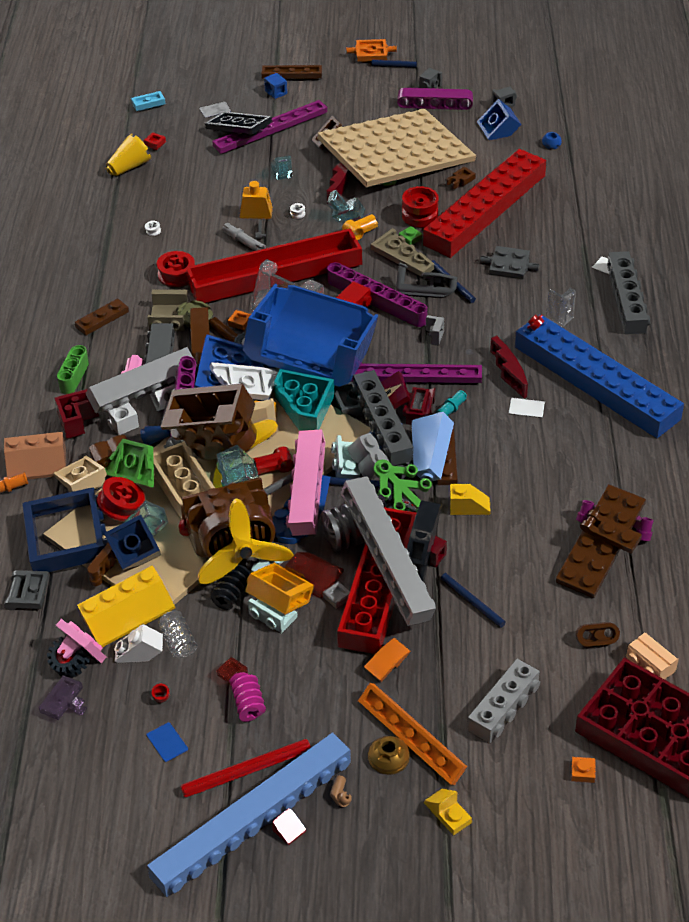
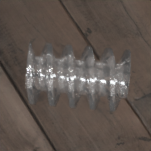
[158,611,198,658]

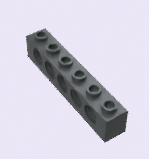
[607,251,650,334]
[351,370,413,466]

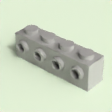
[467,659,540,743]

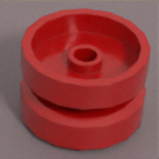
[402,186,439,227]

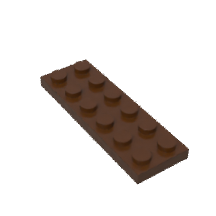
[556,484,646,598]

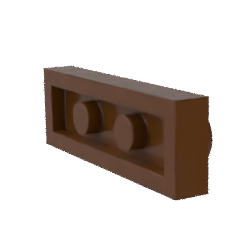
[75,298,129,336]

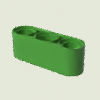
[57,345,89,394]

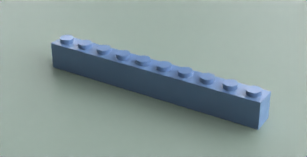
[147,733,351,897]

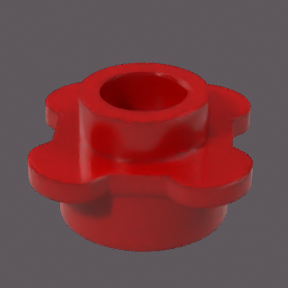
[527,314,544,331]

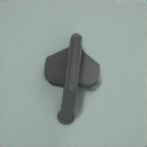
[396,263,457,297]

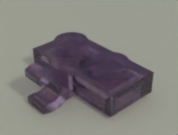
[39,675,87,720]

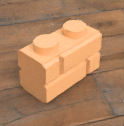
[626,633,678,679]

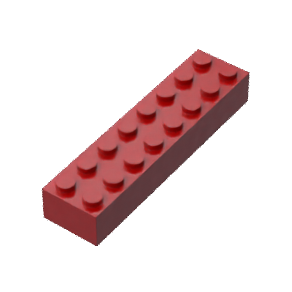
[337,507,417,654]

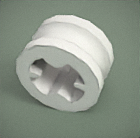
[290,203,305,219]
[145,221,161,236]

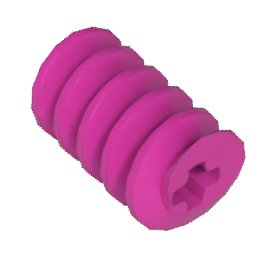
[230,672,266,722]

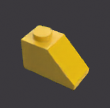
[450,484,490,515]

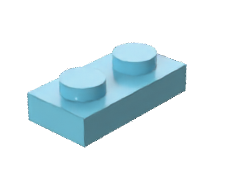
[131,91,166,111]

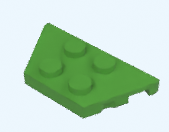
[105,439,154,488]

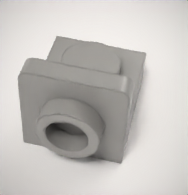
[426,315,444,345]

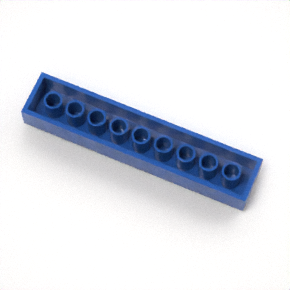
[515,314,684,438]

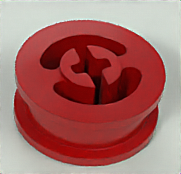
[157,251,195,287]
[97,477,145,521]

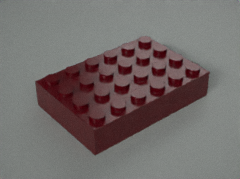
[575,657,689,798]

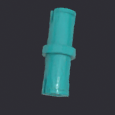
[436,390,467,416]

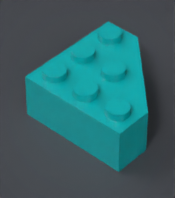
[274,369,334,431]

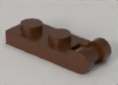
[580,510,642,554]
[87,542,117,586]

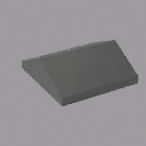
[334,382,363,417]

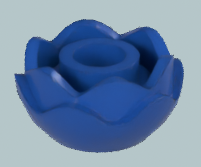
[542,132,562,149]

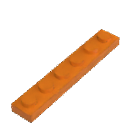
[358,683,468,785]

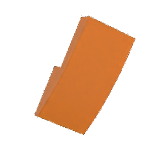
[364,638,411,682]

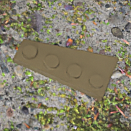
[371,228,434,277]

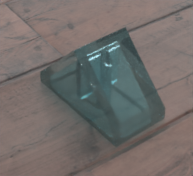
[271,155,292,180]

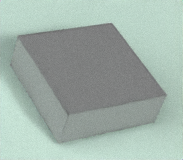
[323,582,350,609]

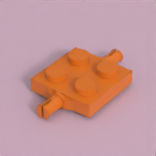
[346,39,397,62]

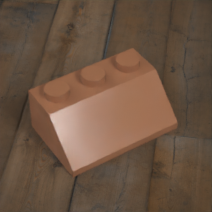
[4,432,66,480]

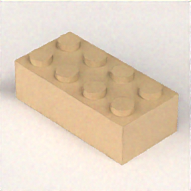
[153,441,215,520]

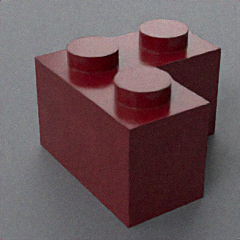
[55,389,99,438]

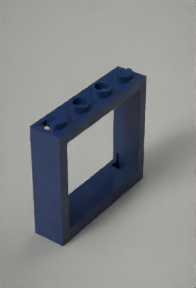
[22,487,108,572]

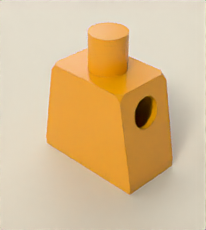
[240,181,273,219]

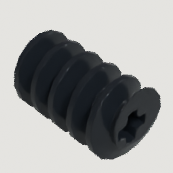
[211,564,250,610]

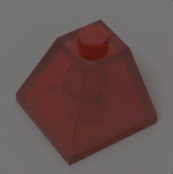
[285,552,344,598]

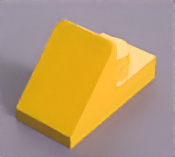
[424,789,472,836]

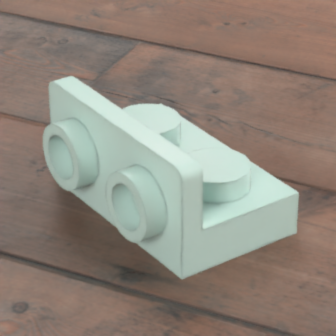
[331,435,360,479]
[248,598,297,633]

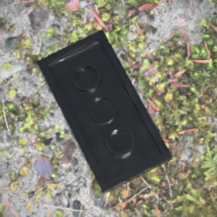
[205,111,273,135]

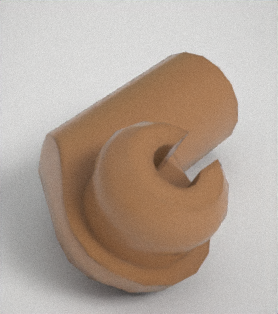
[330,775,352,807]

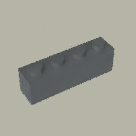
[144,323,175,386]

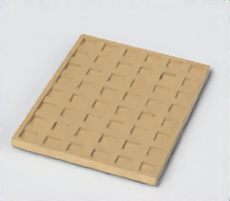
[317,109,476,187]

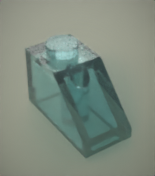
[124,500,168,536]

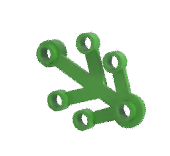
[373,459,432,513]

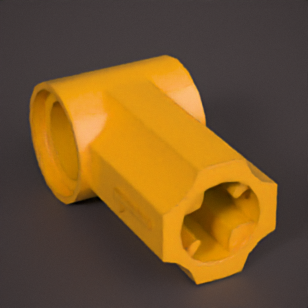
[342,214,378,240]

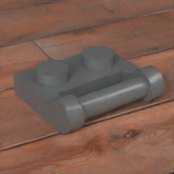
[4,570,49,610]

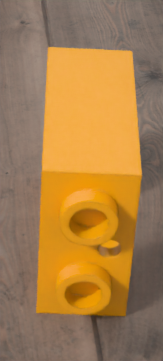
[245,562,314,615]

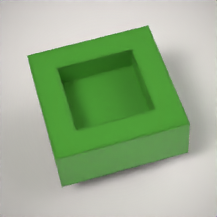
[399,226,423,245]

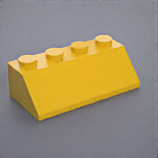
[77,565,175,647]

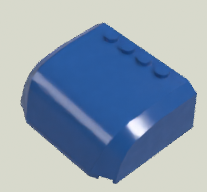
[243,284,378,387]

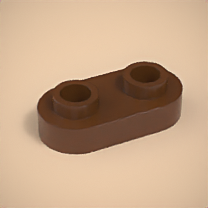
[576,622,620,647]

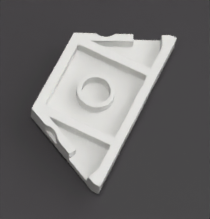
[210,362,280,400]

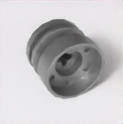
[321,504,365,552]

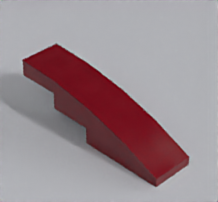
[327,162,351,206]
[490,335,528,398]

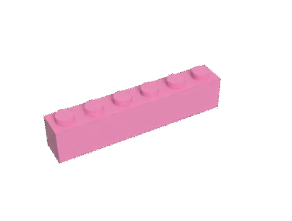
[286,429,326,536]

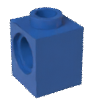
[264,73,288,99]

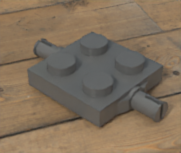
[480,246,539,279]

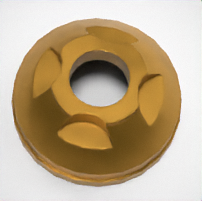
[368,736,410,775]

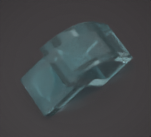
[328,190,365,223]

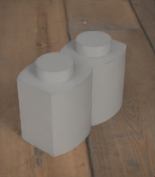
[348,433,389,480]

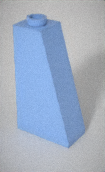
[412,412,454,482]

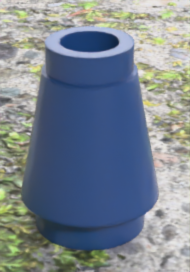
[140,426,170,445]

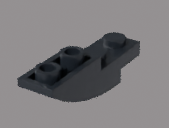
[407,500,442,582]

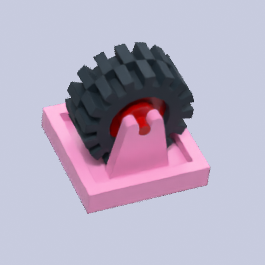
[47,619,107,678]

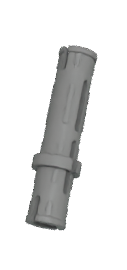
[222,223,266,251]

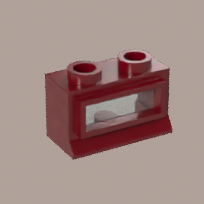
[403,387,435,425]

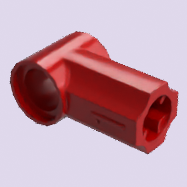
[253,446,294,474]

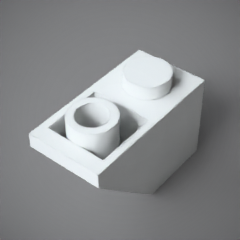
[114,624,163,663]

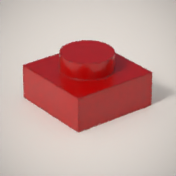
[144,132,166,150]

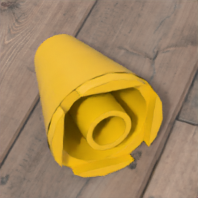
[106,134,151,176]

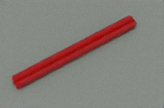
[181,739,311,797]

